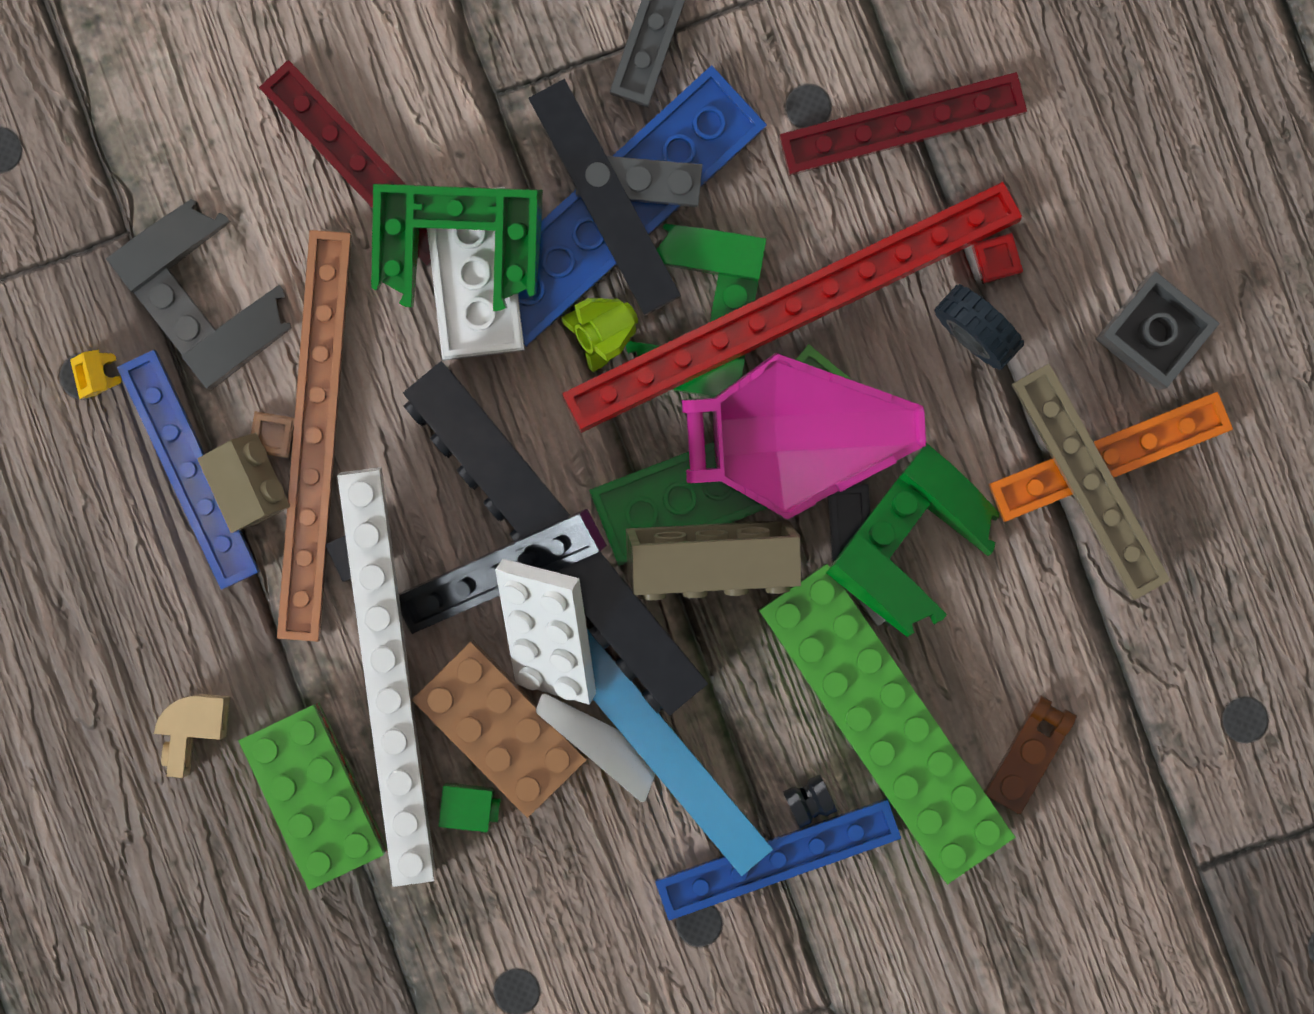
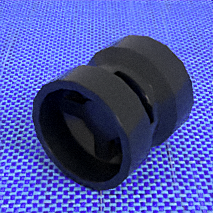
[783,774,837,829]

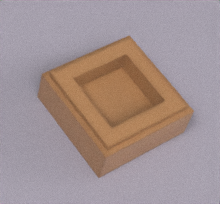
[251,411,294,459]

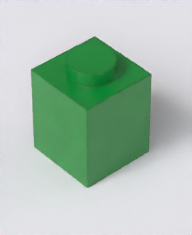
[439,782,501,832]

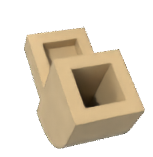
[154,694,230,778]

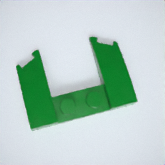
[371,184,543,311]
[626,223,766,398]
[826,443,999,637]

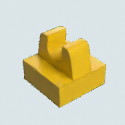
[70,349,121,399]

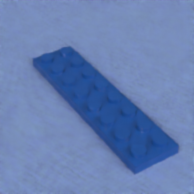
[518,65,767,347]

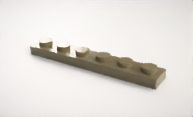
[1011,364,1170,600]

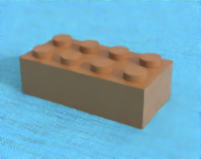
[412,640,588,818]

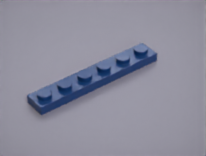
[117,350,260,590]
[655,798,902,921]

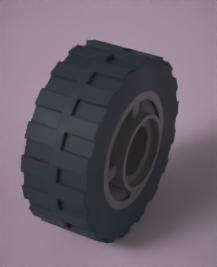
[934,284,1024,370]

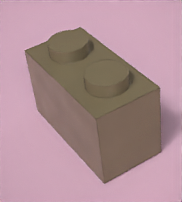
[197,433,290,533]

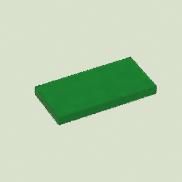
[589,442,768,566]

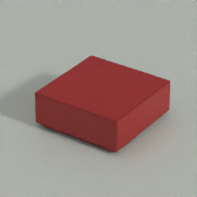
[971,233,1023,284]

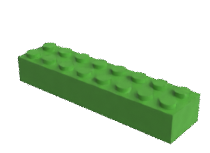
[758,564,1016,885]

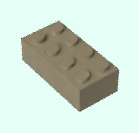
[626,520,801,600]

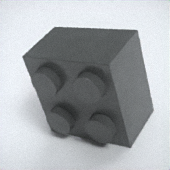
[1096,271,1220,391]

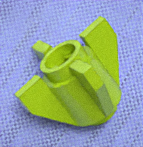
[561,298,638,372]

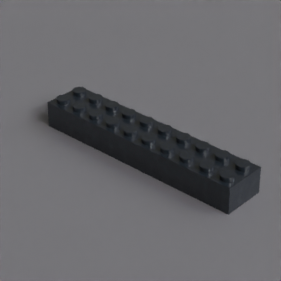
[403,361,708,716]

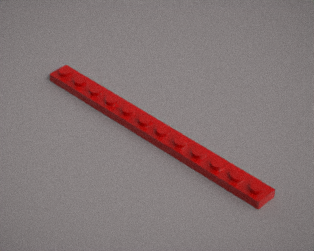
[562,182,1022,433]

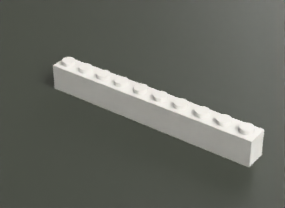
[337,467,435,887]

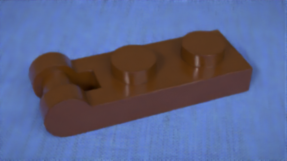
[984,695,1077,815]

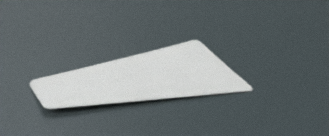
[536,694,655,802]

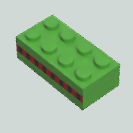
[238,702,388,891]

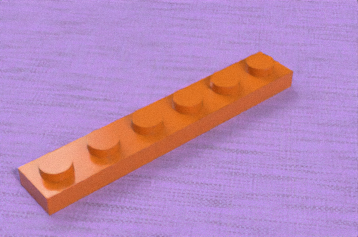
[988,391,1233,522]

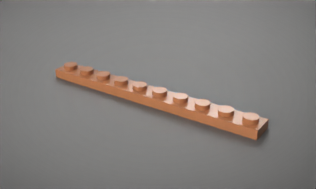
[277,230,352,642]

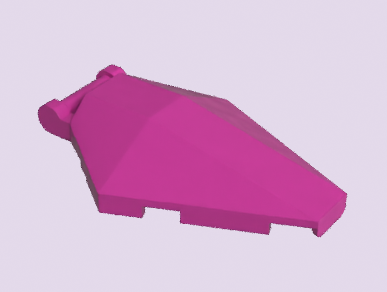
[682,353,926,519]

